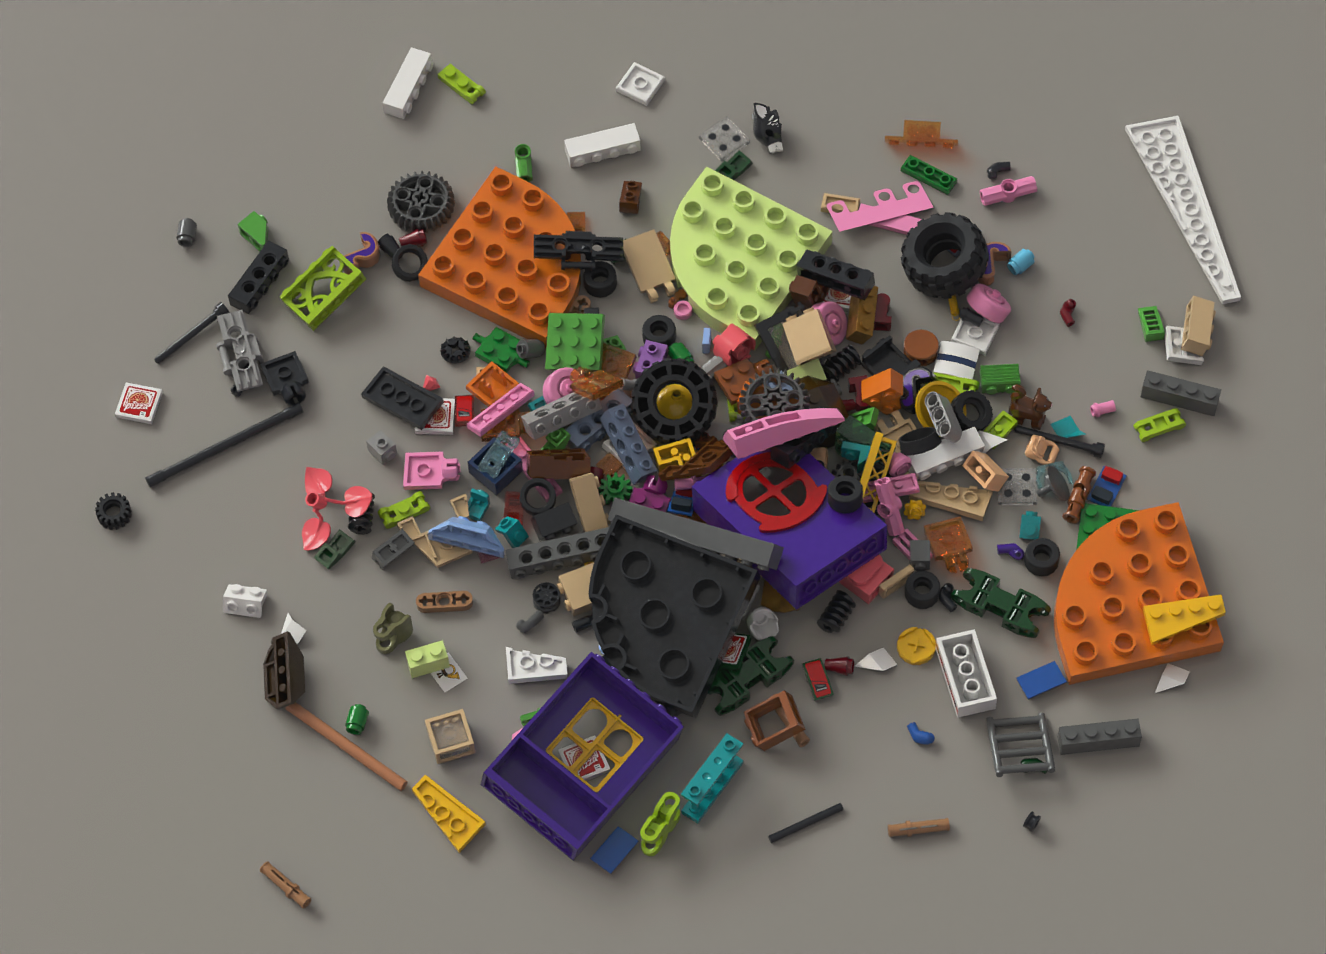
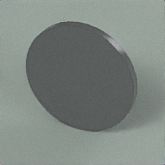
[1037,466,1070,502]

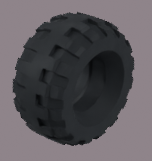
[901,212,989,299]

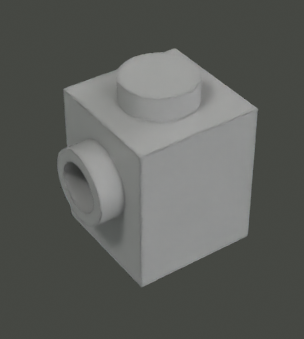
[366,430,397,465]

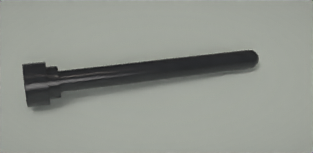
[154,302,230,363]
[1014,425,1105,458]

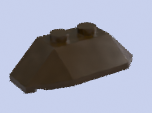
[793,376,850,449]
[263,631,305,710]

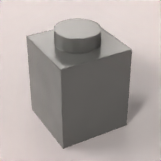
[909,540,930,571]

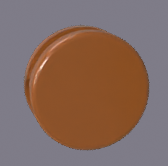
[903,329,939,366]

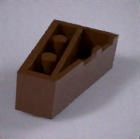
[527,448,591,479]

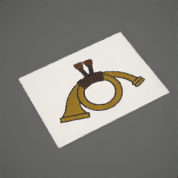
[431,652,468,692]

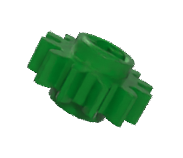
[598,472,633,505]

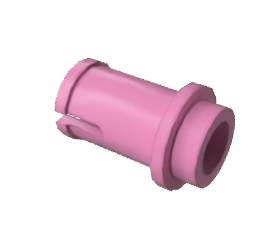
[1090,400,1116,418]

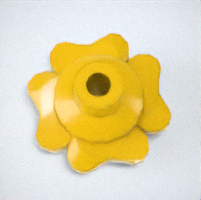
[903,500,926,520]

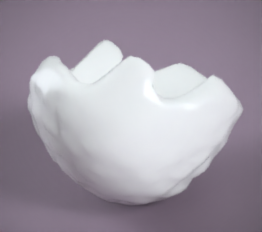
[747,607,779,641]

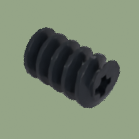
[821,344,862,383]
[348,493,375,535]
[817,590,856,633]

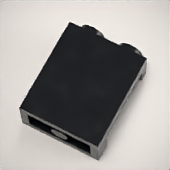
[862,335,921,376]

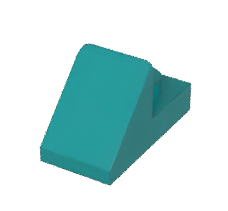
[841,441,881,473]

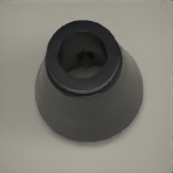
[378,233,404,259]

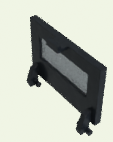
[754,302,831,372]

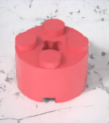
[712,323,756,366]

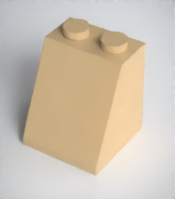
[782,307,837,366]

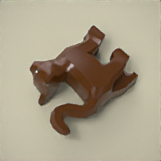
[1008,384,1052,430]

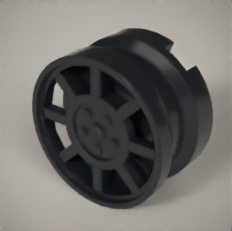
[532,582,560,614]

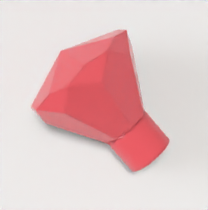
[423,375,440,391]

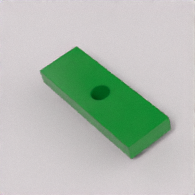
[901,155,957,195]

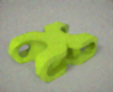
[640,792,680,856]

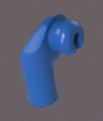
[907,722,935,745]

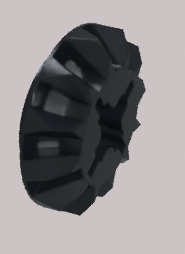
[440,336,471,364]

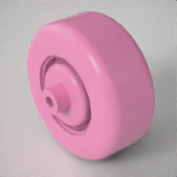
[966,284,1011,323]
[811,301,848,346]
[543,367,589,404]

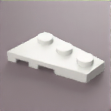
[506,647,568,684]

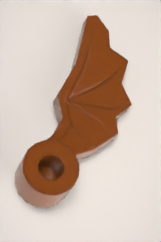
[668,289,688,309]

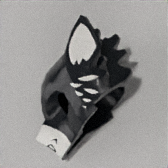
[752,102,783,154]

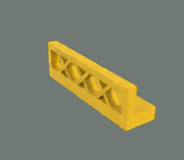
[860,431,897,513]

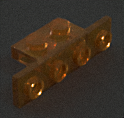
[885,120,958,148]

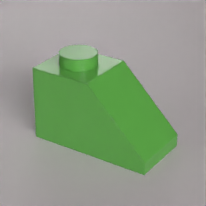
[238,211,268,251]

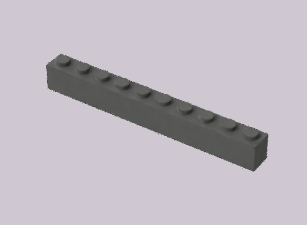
[608,498,784,571]

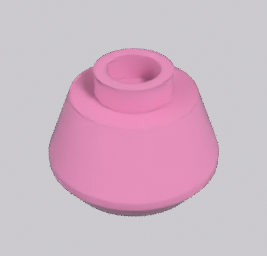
[888,452,911,477]

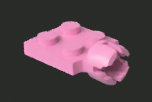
[403,452,460,490]

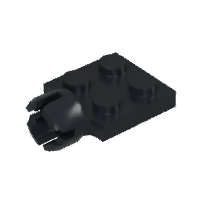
[260,351,309,406]

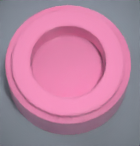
[674,301,692,320]

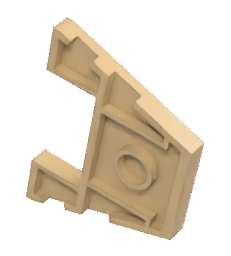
[397,493,473,568]

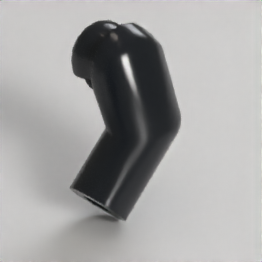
[986,162,1011,179]
[939,583,957,613]

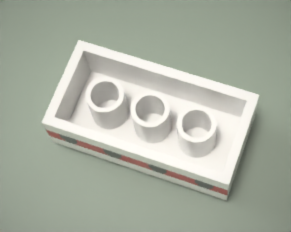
[935,629,997,718]

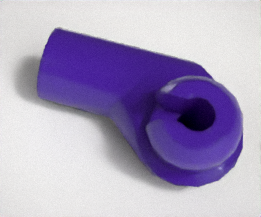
[997,543,1025,560]

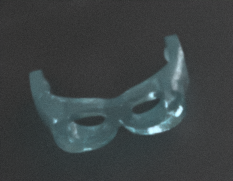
[1036,461,1073,490]

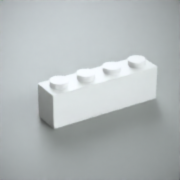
[383,47,434,119]
[564,123,641,168]
[906,427,985,480]

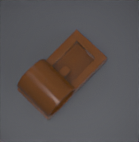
[619,181,642,214]

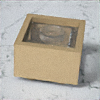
[425,709,475,764]

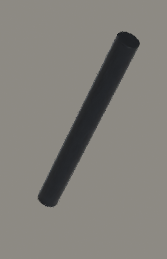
[768,803,844,843]

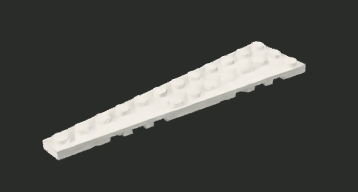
[1125,116,1241,304]

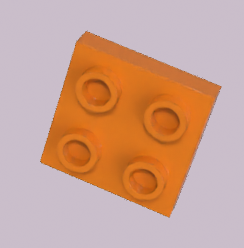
[466,361,519,407]

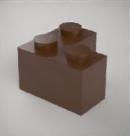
[789,275,830,310]

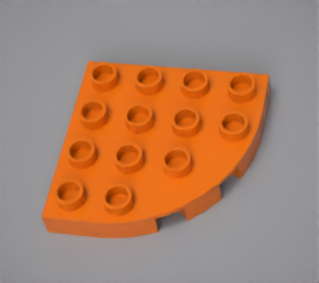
[418,166,581,348]
[1054,502,1224,685]

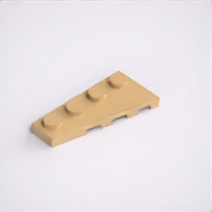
[909,481,993,521]

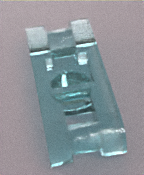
[478,431,520,478]

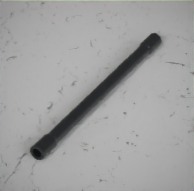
[145,402,303,488]

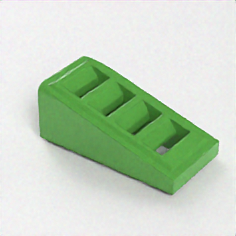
[1138,306,1165,342]

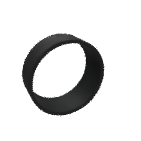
[899,427,942,456]

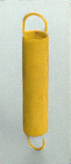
[948,295,960,321]

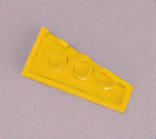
[1143,594,1226,645]
[412,775,486,853]

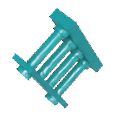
[681,733,744,824]

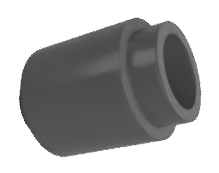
[176,218,197,247]
[516,339,545,358]

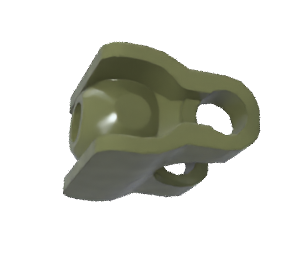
[373,603,413,654]

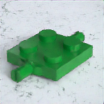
[472,327,530,373]

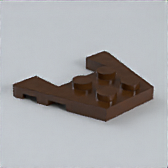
[658,432,733,481]

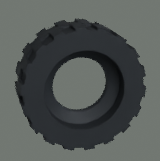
[951,390,993,432]

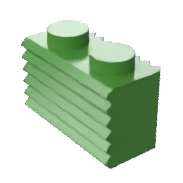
[980,364,1021,395]

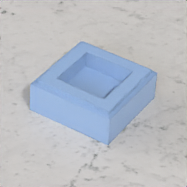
[702,328,711,354]

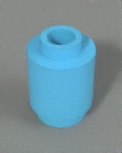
[1007,249,1035,275]

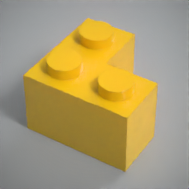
[653,438,702,478]

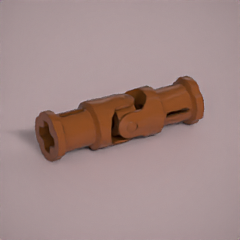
[1062,466,1096,524]

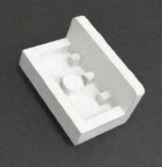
[223,584,267,618]

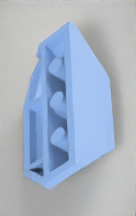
[428,516,505,558]

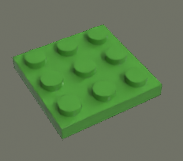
[545,313,605,371]

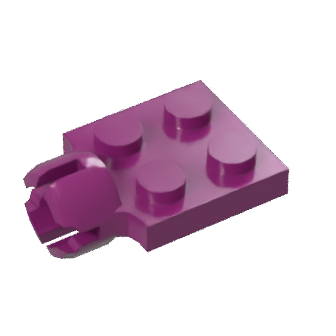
[629,475,671,513]

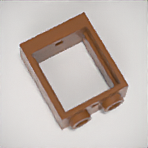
[744,690,806,751]

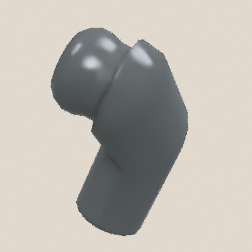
[516,610,544,633]

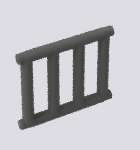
[986,712,1055,777]

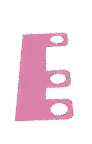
[827,181,934,232]

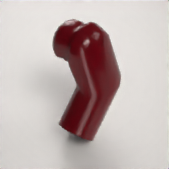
[1060,299,1076,327]

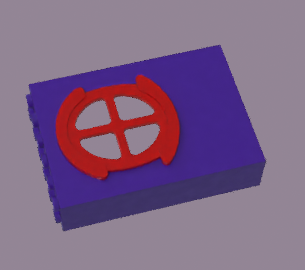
[692,447,887,610]

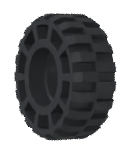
[631,358,718,444]

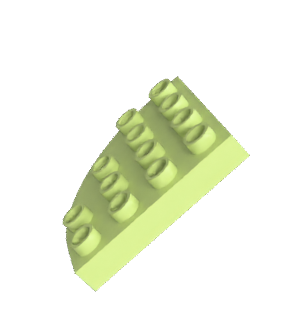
[670,166,833,351]

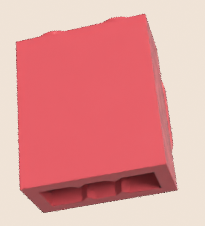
[839,555,894,604]

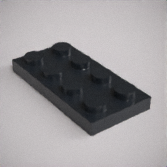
[361,366,444,430]

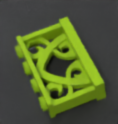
[280,246,366,331]

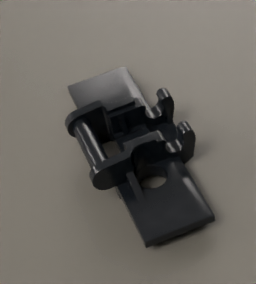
[534,231,623,272]

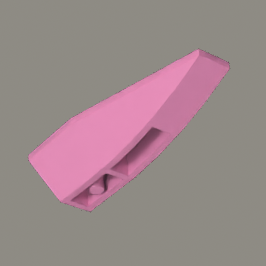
[723,408,845,459]

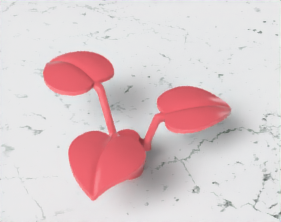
[302,467,372,551]

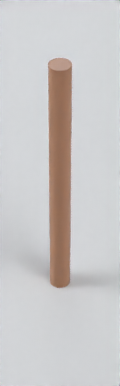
[285,702,408,791]

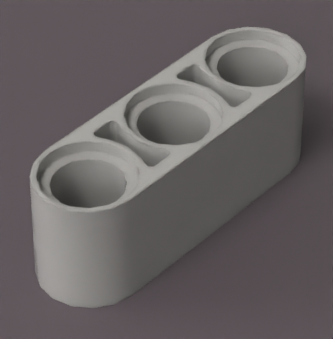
[925,391,962,443]

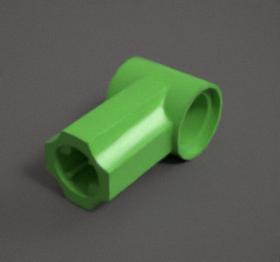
[515,144,533,182]

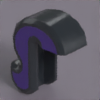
[900,367,938,414]

